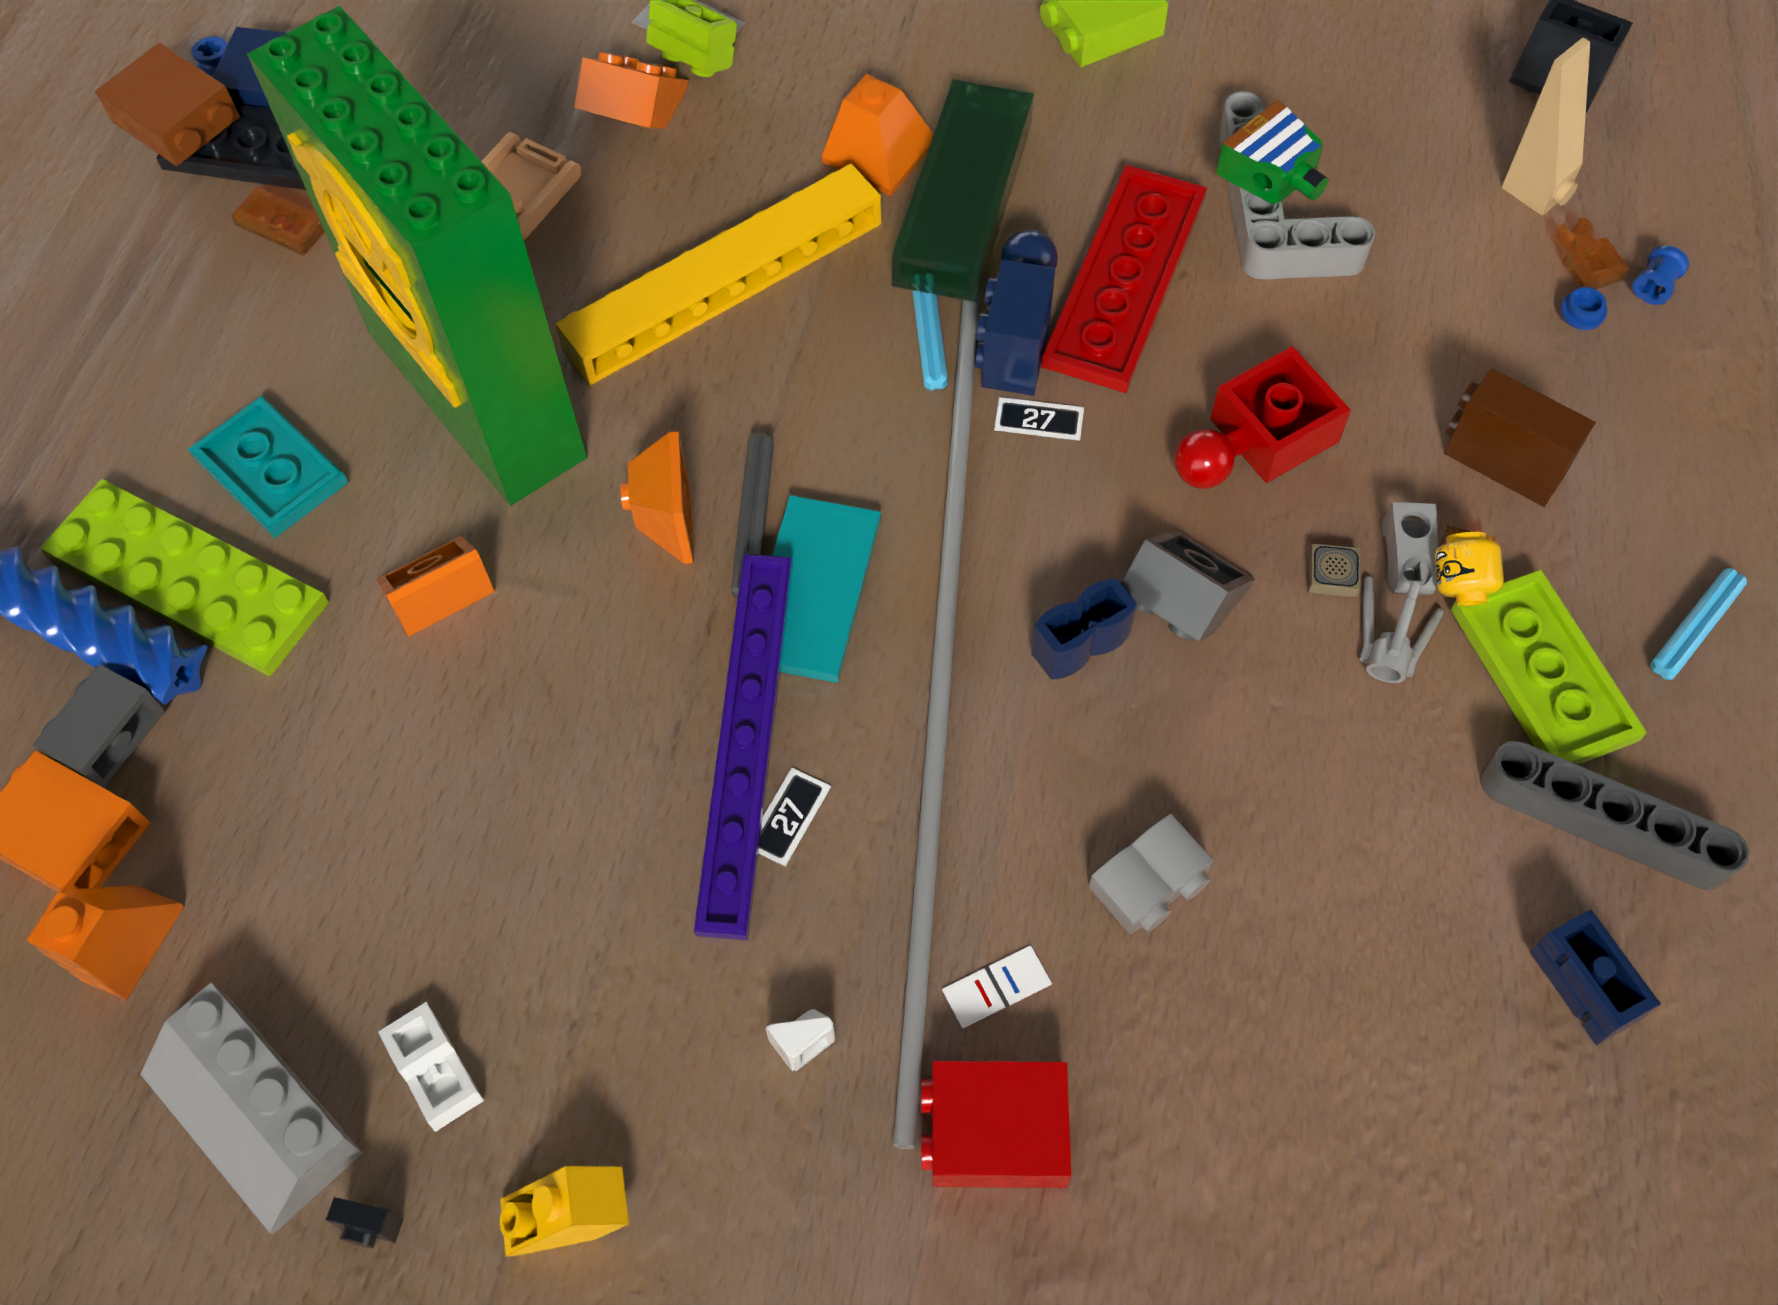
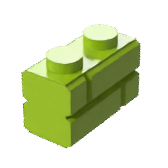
[646,0,738,77]

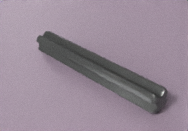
[731,433,774,599]

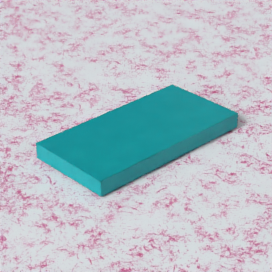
[772,495,881,683]

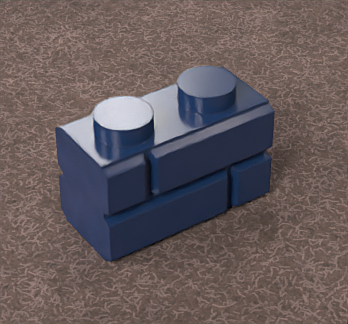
[1530,910,1661,1045]

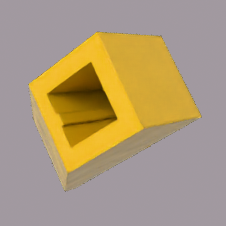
[499,1166,629,1256]

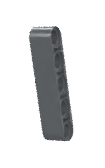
[1480,741,1749,890]

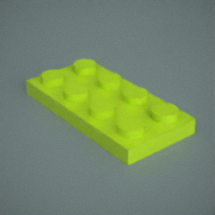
[1451,570,1647,765]

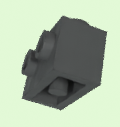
[33,664,165,788]

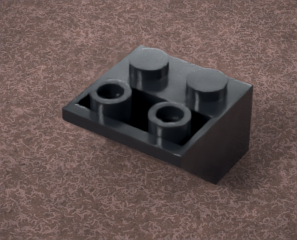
[1509,0,1633,112]

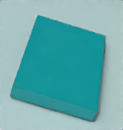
[188,395,349,539]

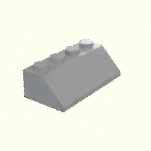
[140,983,363,1234]

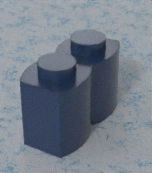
[1031,578,1137,679]

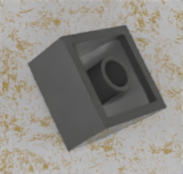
[1121,529,1255,641]

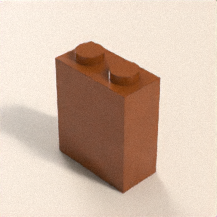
[95,42,240,166]

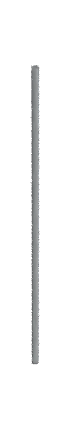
[893,265,982,1149]

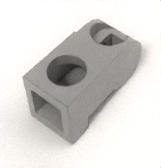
[1381,502,1439,595]

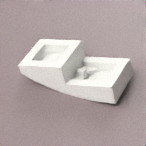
[378,1002,484,1132]

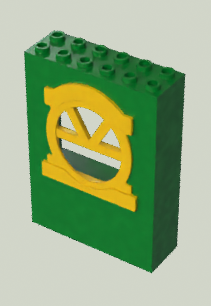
[247,6,587,506]

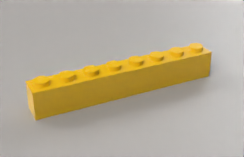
[555,164,881,386]

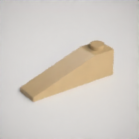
[1502,37,1590,216]

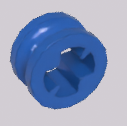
[191,36,228,76]

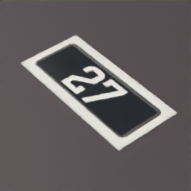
[994,397,1084,441]
[758,768,831,867]

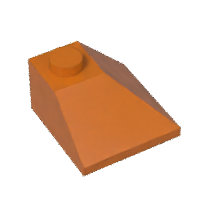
[821,74,936,196]
[620,431,693,564]

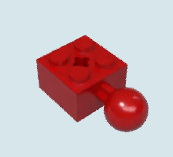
[1174,346,1351,489]

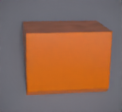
[376,536,495,637]

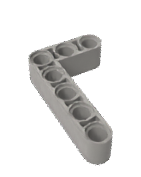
[1219,91,1375,280]

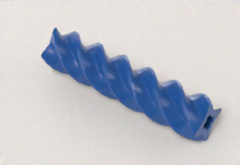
[0,546,208,705]

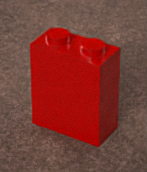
[921,1061,1072,1188]

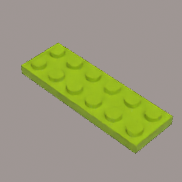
[40,479,329,677]

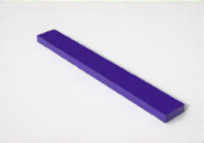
[694,554,793,940]

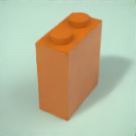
[0,750,150,892]

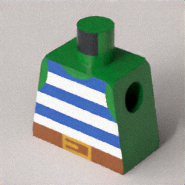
[1216,100,1329,204]

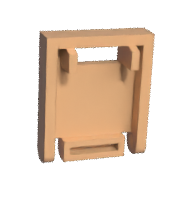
[481,132,581,241]

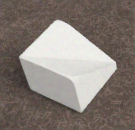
[765,1009,835,1072]

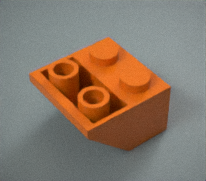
[574,52,689,129]

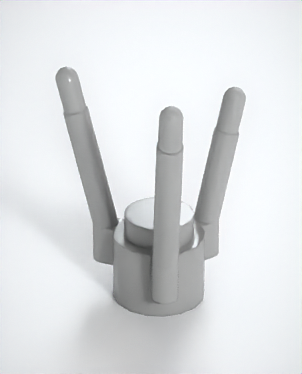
[1359,576,1444,683]

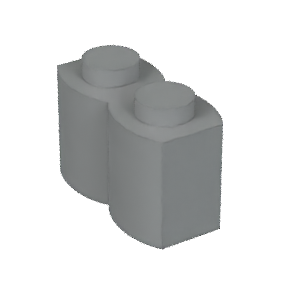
[1089,814,1214,935]

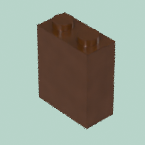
[1444,368,1596,508]

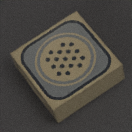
[1308,543,1360,598]

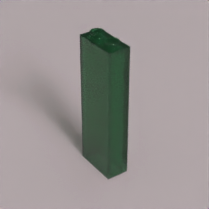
[892,79,1034,302]

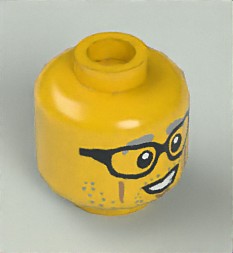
[1435,532,1504,606]

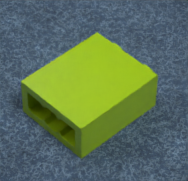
[1040,0,1169,67]

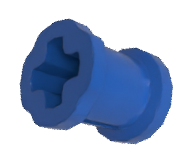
[1632,245,1689,305]

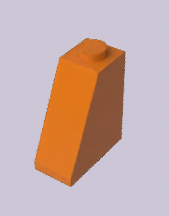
[26,885,184,1000]

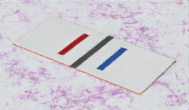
[942,946,1052,1029]

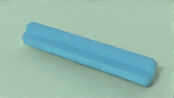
[911,275,948,391]
[1650,568,1747,680]

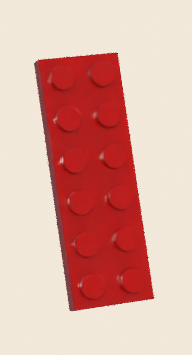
[1041,165,1207,394]

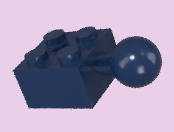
[975,229,1058,396]

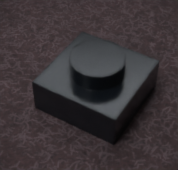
[326,1197,403,1248]

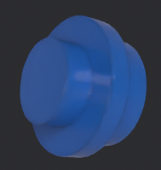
[1560,287,1607,330]

